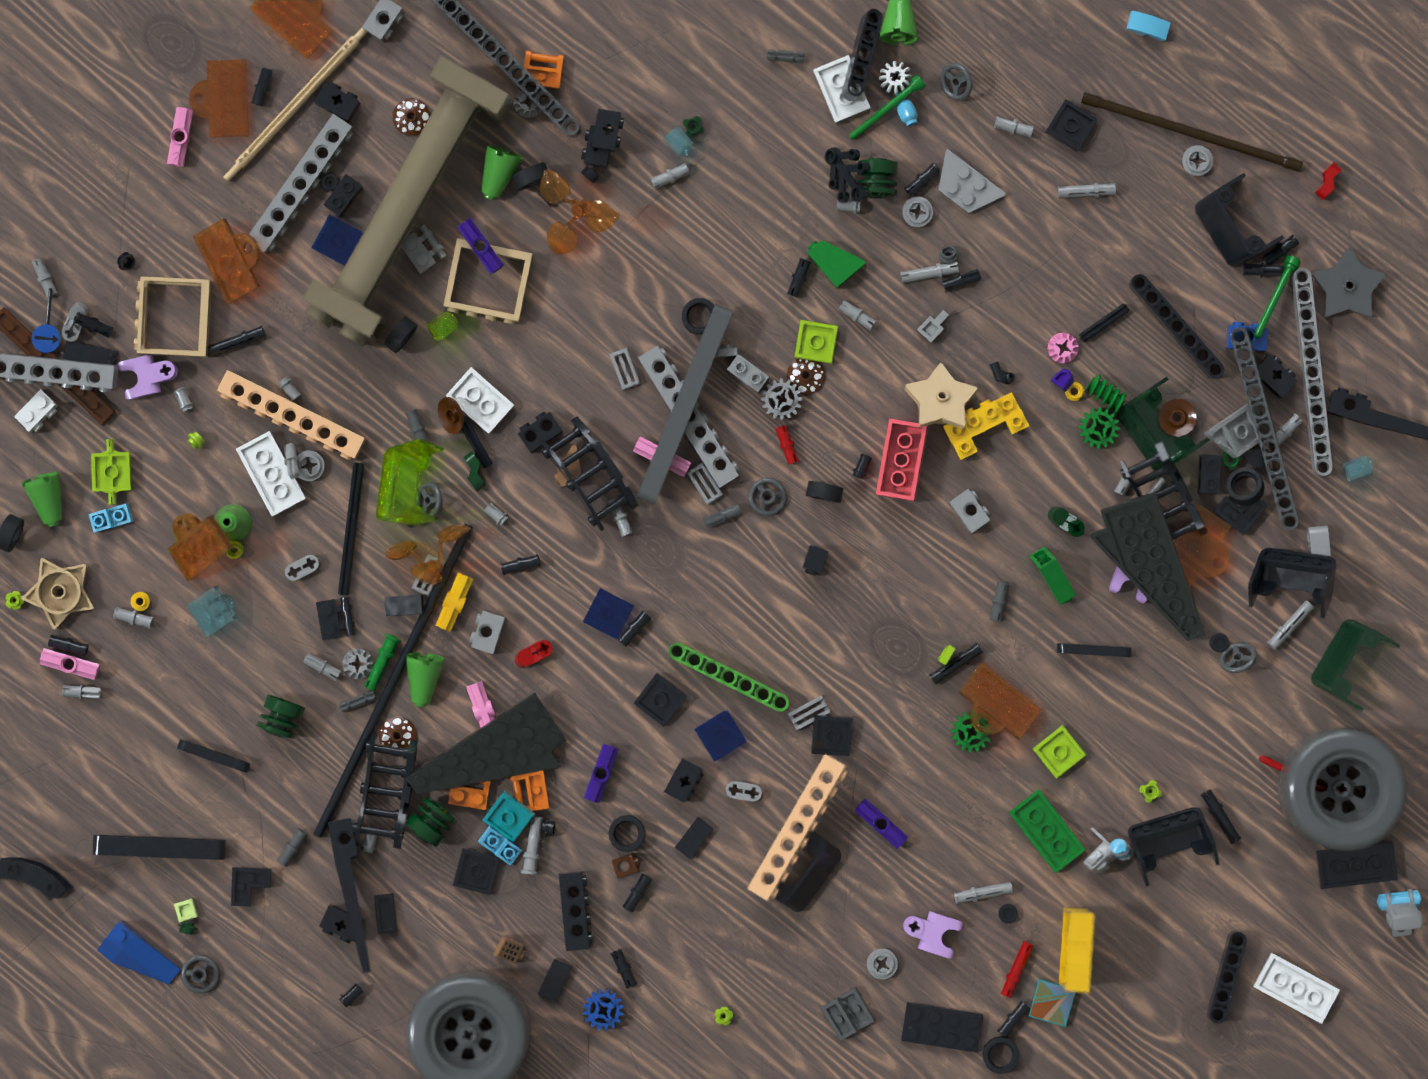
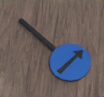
[32,288,61,353]

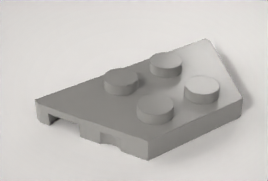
[938,149,1006,214]
[1204,403,1264,458]

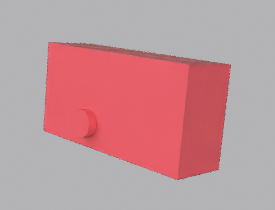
[876,418,929,502]

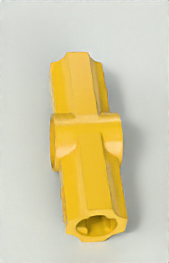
[435,573,473,632]

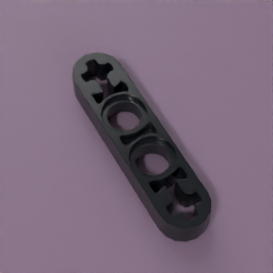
[1056,643,1132,657]
[177,739,250,773]

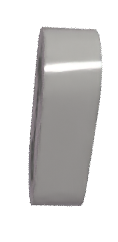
[285,555,320,581]
[726,781,762,801]

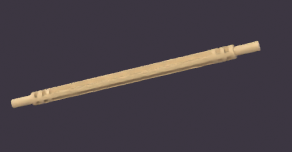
[223,28,368,182]

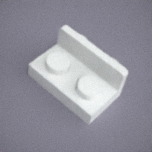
[14,389,58,433]

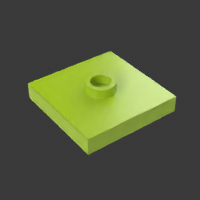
[794,320,838,364]
[1032,725,1086,779]

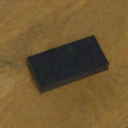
[384,594,424,616]
[675,817,713,859]
[374,893,398,934]
[538,958,571,1002]

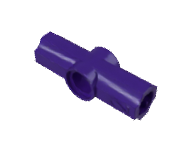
[457,218,504,275]
[584,743,619,803]
[854,798,908,849]

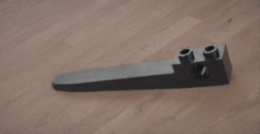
[1326,387,1428,440]
[328,818,371,974]

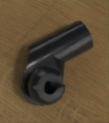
[990,361,1015,385]

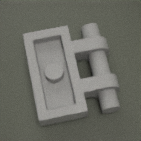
[401,224,447,274]

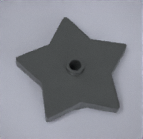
[1312,248,1385,317]

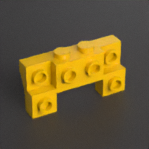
[943,392,1029,460]

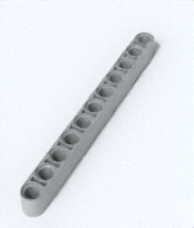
[1291,268,1332,477]

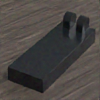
[63,341,118,365]

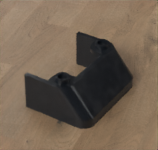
[1195,173,1284,268]
[1248,548,1336,619]
[1128,807,1220,887]
[775,823,841,912]

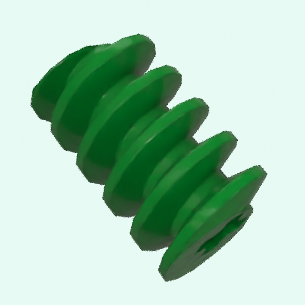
[1084,374,1126,414]

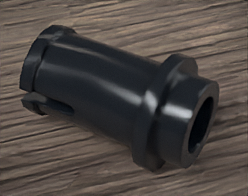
[852,453,872,479]
[339,983,364,1008]

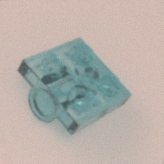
[187,585,237,638]

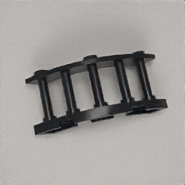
[540,416,639,531]
[1120,442,1208,540]
[352,734,418,849]
[0,857,73,901]

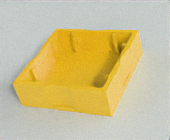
[1059,907,1094,992]

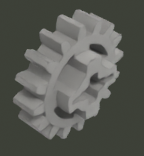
[761,378,802,420]

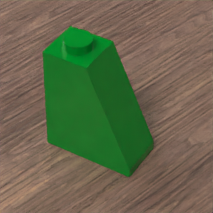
[807,240,866,289]
[1029,546,1076,605]

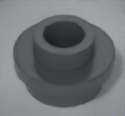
[939,246,958,264]

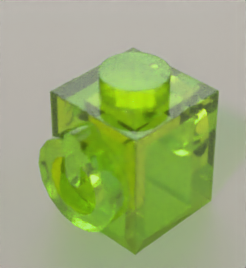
[425,312,459,341]

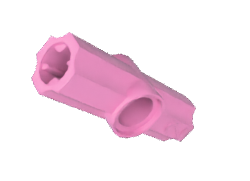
[167,107,193,167]
[633,437,691,477]
[39,648,100,680]
[467,681,496,727]

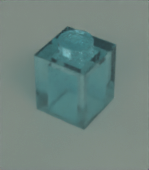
[663,126,693,157]
[1342,455,1374,481]

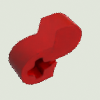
[1315,162,1342,200]
[515,640,553,668]

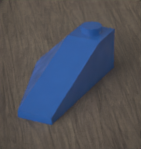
[97,921,181,984]

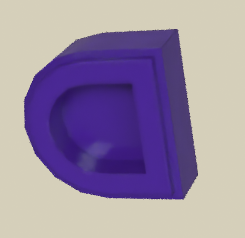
[1051,369,1074,392]

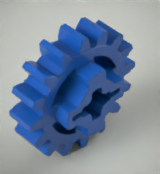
[583,989,624,1031]

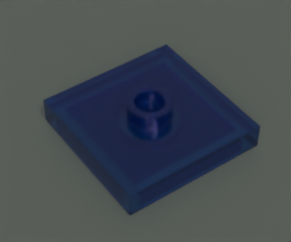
[311,214,363,266]
[583,588,634,640]
[694,709,747,762]

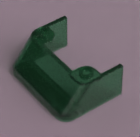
[1117,377,1210,470]
[1311,619,1401,712]

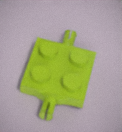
[91,439,132,505]

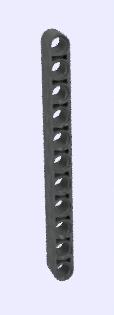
[432,0,582,138]
[637,304,734,505]
[1231,327,1299,530]

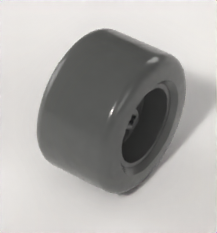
[1278,728,1407,851]
[406,971,531,1079]

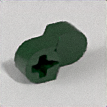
[463,451,486,491]
[1048,506,1085,537]

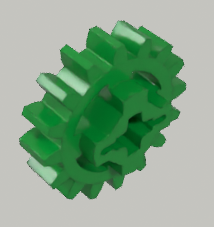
[1078,407,1120,449]
[950,711,992,753]

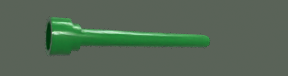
[849,75,926,140]
[1254,255,1301,339]

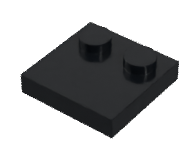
[1045,99,1098,152]
[633,673,687,727]
[811,715,853,756]
[452,848,500,895]

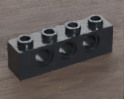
[559,871,593,951]

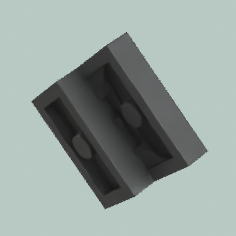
[821,987,876,1041]

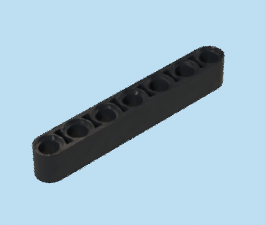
[1129,274,1224,379]
[92,835,226,860]

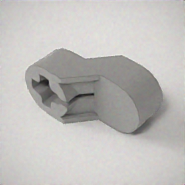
[62,302,88,342]

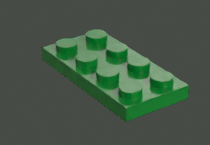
[1008,789,1086,874]

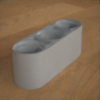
[1307,526,1331,557]

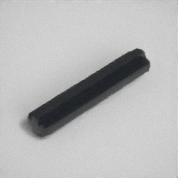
[1079,303,1130,342]
[462,416,493,468]

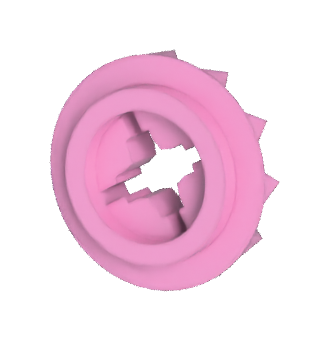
[1048,333,1079,363]

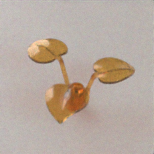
[540,169,620,255]
[384,525,471,584]

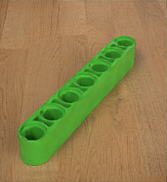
[669,643,789,711]

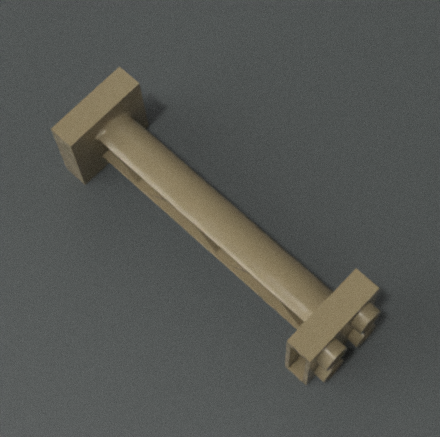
[302,56,513,347]

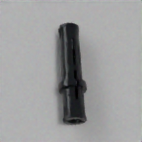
[208,325,266,357]
[929,642,983,685]
[1200,789,1241,844]

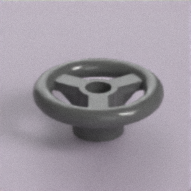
[941,63,973,101]
[748,478,787,516]
[415,482,443,520]
[1219,642,1257,673]
[181,955,220,994]

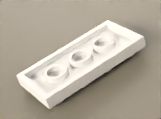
[236,431,306,517]
[1253,953,1340,1024]

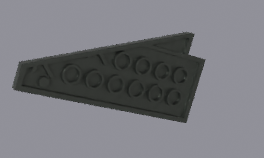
[1089,491,1206,641]
[406,692,567,794]

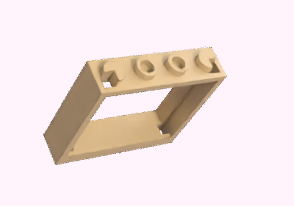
[443,238,533,325]
[134,277,212,358]

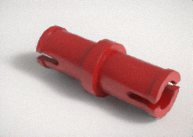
[775,425,799,465]

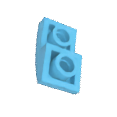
[1126,11,1170,41]
[88,503,134,533]
[478,826,522,866]

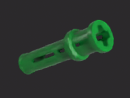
[364,633,402,691]

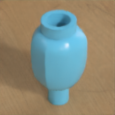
[896,92,918,127]

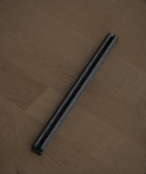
[338,463,364,595]

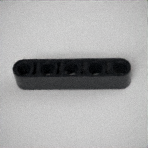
[842,9,882,101]
[1207,930,1247,1024]

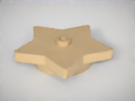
[905,363,977,429]
[22,558,95,630]

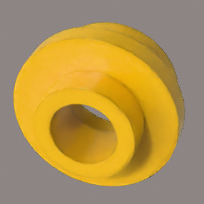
[1065,382,1084,401]
[131,592,150,611]

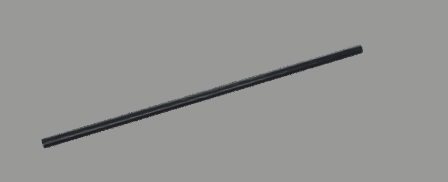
[313,523,473,838]

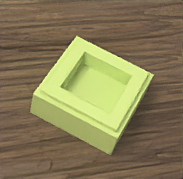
[174,898,199,923]

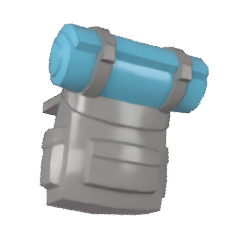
[1083,827,1133,875]
[1377,889,1423,937]

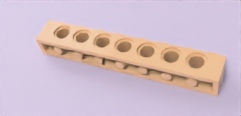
[217,370,366,460]
[747,754,847,901]

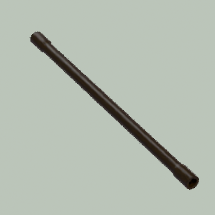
[1081,92,1303,173]

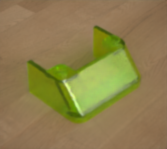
[376,438,444,525]

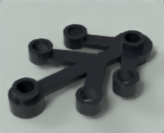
[824,147,869,203]

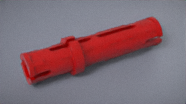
[1000,941,1034,998]

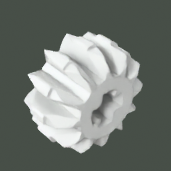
[879,61,912,94]

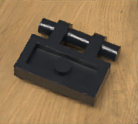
[316,597,355,640]

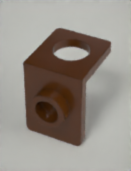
[612,853,640,878]

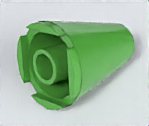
[880,0,918,45]
[481,145,523,200]
[22,472,62,527]
[213,504,252,542]
[406,652,444,707]

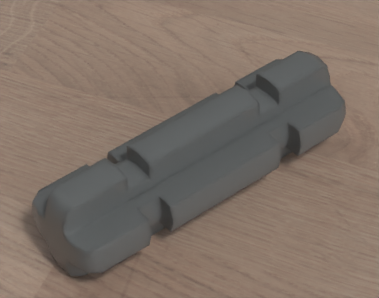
[767,49,804,63]
[339,691,376,712]

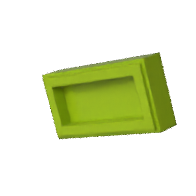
[938,645,955,665]

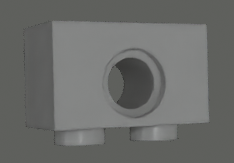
[362,0,404,43]
[727,354,769,394]
[949,489,991,534]
[469,611,506,654]

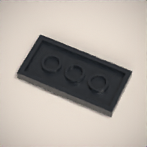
[1316,841,1398,889]
[901,1002,983,1053]

